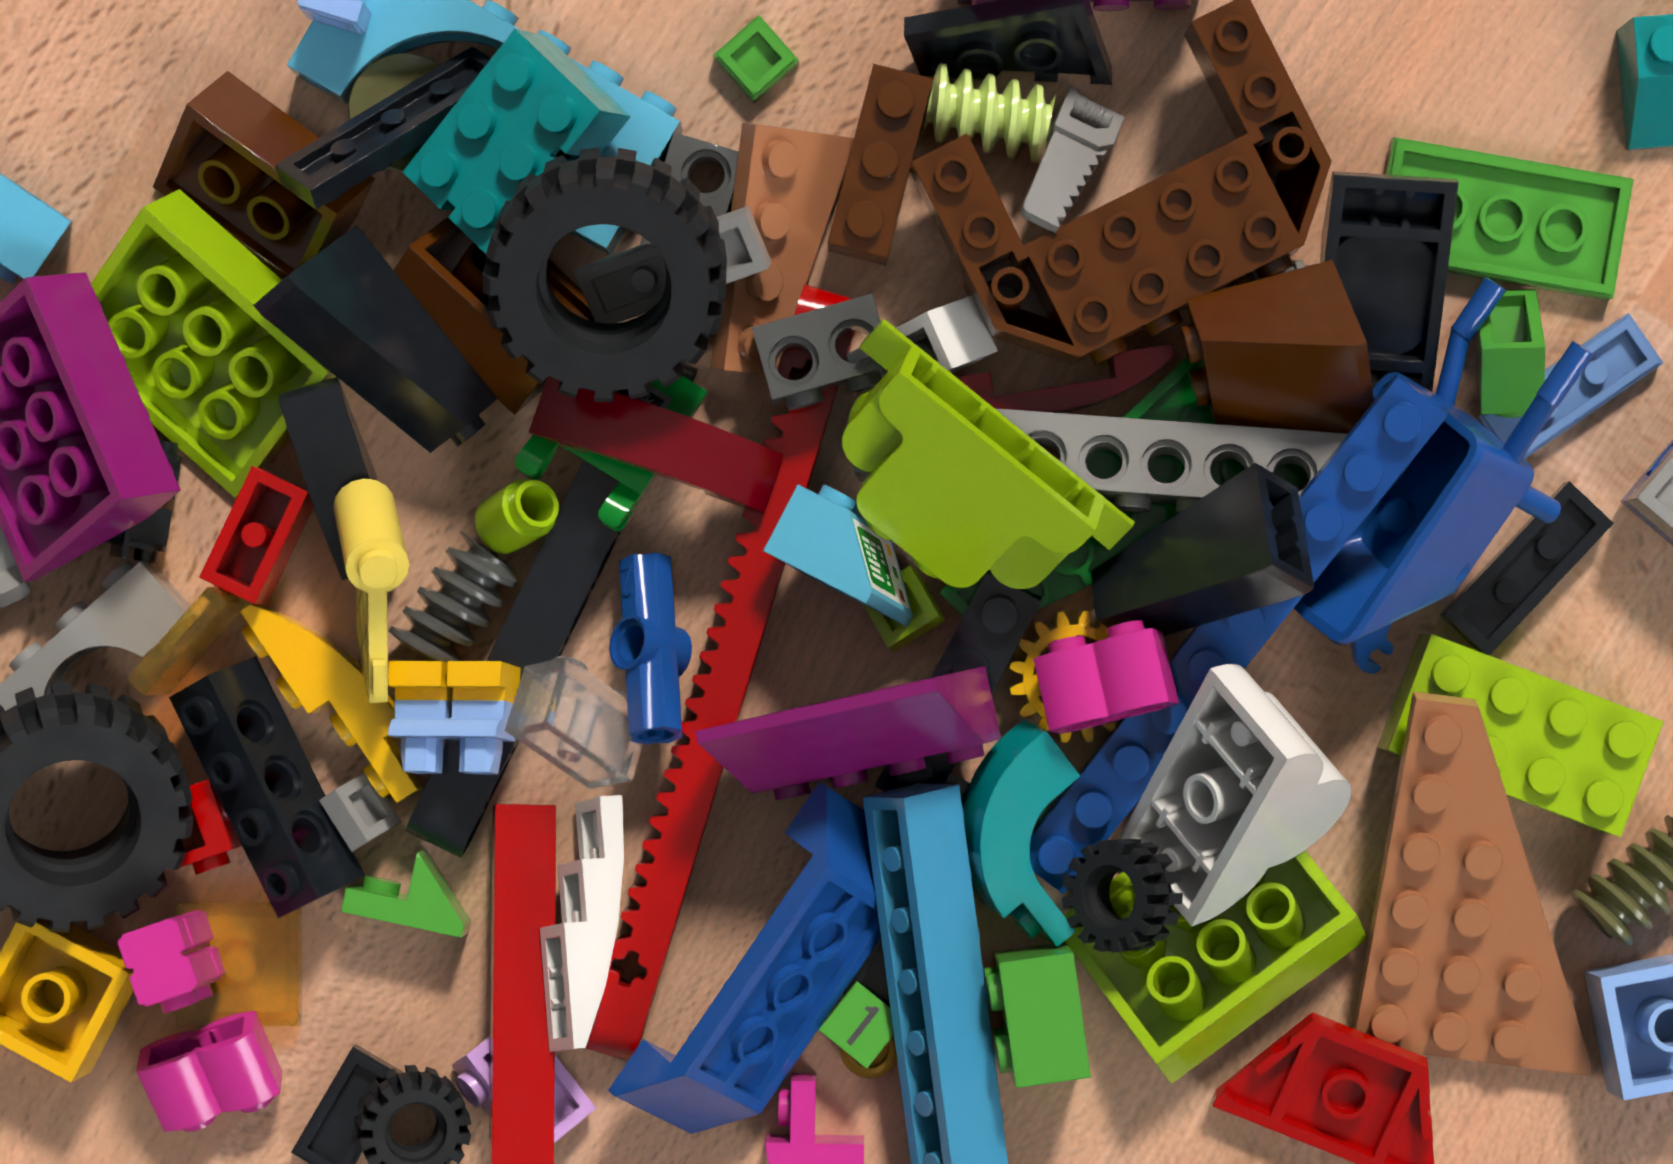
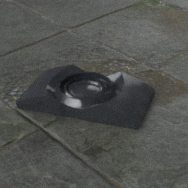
[1320,171,1459,392]

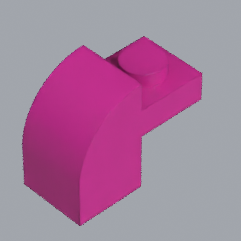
[765,1073,864,1164]

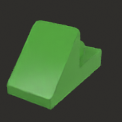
[341,849,471,938]

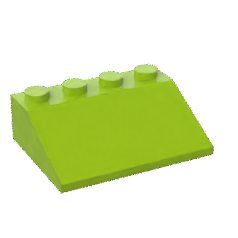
[91,189,340,498]
[1064,850,1368,1084]

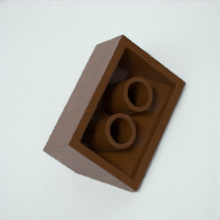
[153,71,375,280]
[394,216,595,415]

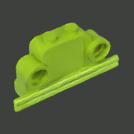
[842,319,1135,589]

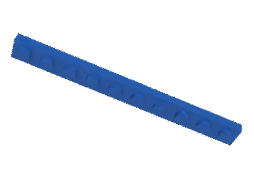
[1030,373,1448,894]

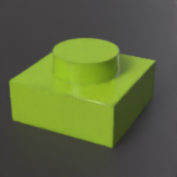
[864,565,946,652]

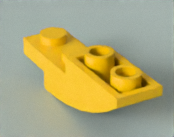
[240,604,425,803]

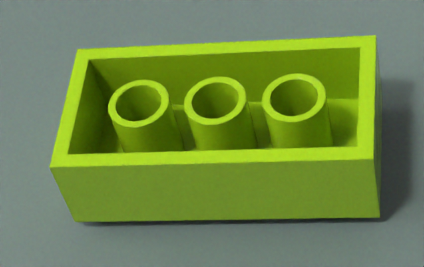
[1377,634,1664,837]

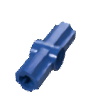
[609,552,692,745]

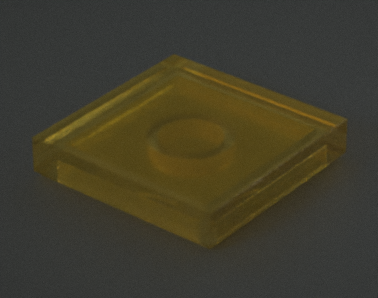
[128,587,249,696]
[176,902,302,1026]

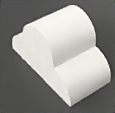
[1120,664,1352,926]

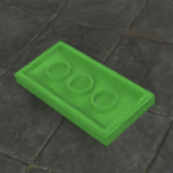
[1385,137,1634,301]

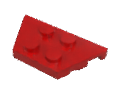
[1212,1012,1434,1164]

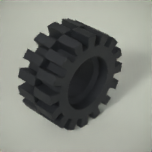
[1062,839,1183,953]
[355,1065,471,1164]

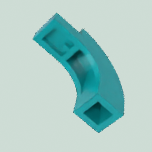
[962,718,1080,947]

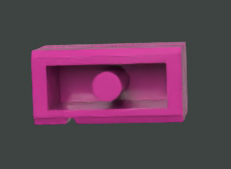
[117,909,226,1014]

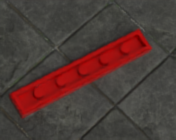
[489,804,556,1164]

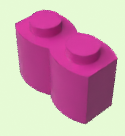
[1033,620,1179,734]
[136,1011,283,1132]

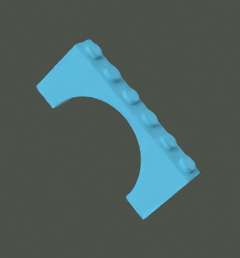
[287,0,683,255]

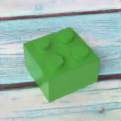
[984,942,1091,1088]

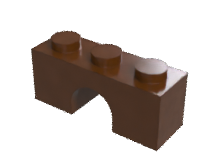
[827,63,933,266]

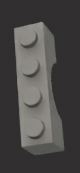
[0,561,200,711]

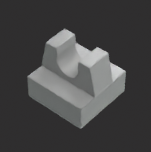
[319,773,402,852]

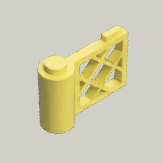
[333,479,410,703]

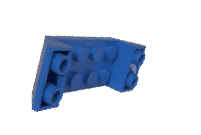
[608,781,881,1134]

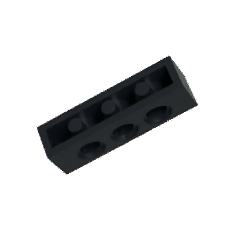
[169,656,365,919]

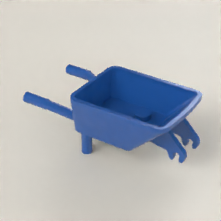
[1294,277,1594,674]

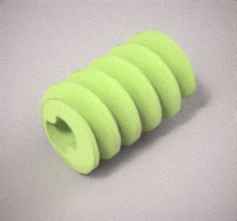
[923,63,1055,164]

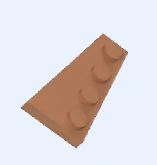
[711,123,854,374]

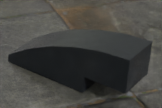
[278,377,377,580]

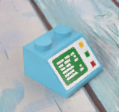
[763,484,913,627]

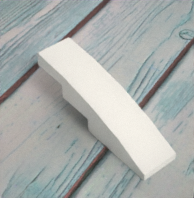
[540,795,624,1052]

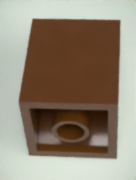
[1180,260,1374,434]

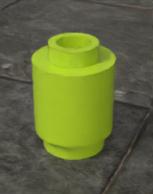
[475,478,559,554]

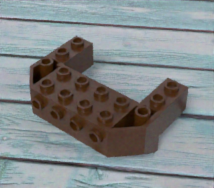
[910,0,1332,365]

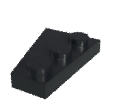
[904,0,1112,85]

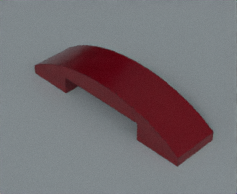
[956,344,1175,413]
[528,375,783,514]

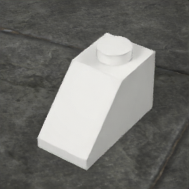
[847,296,998,392]

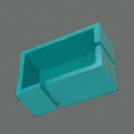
[402,29,631,254]

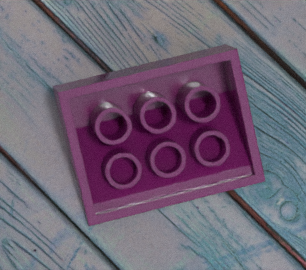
[0,272,181,582]
[695,666,1001,801]

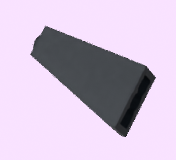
[253,225,498,453]
[1091,463,1315,636]

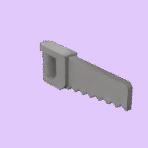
[1020,86,1125,233]

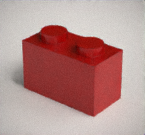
[199,466,314,605]

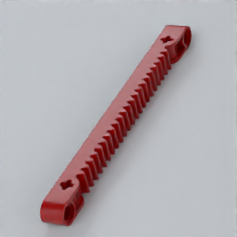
[585,284,855,1061]

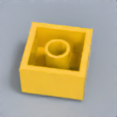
[0,918,134,1083]

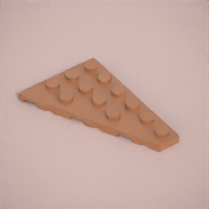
[1352,691,1592,1076]

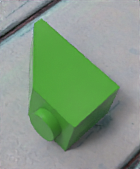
[1474,289,1546,418]

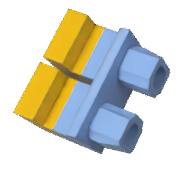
[388,661,521,775]

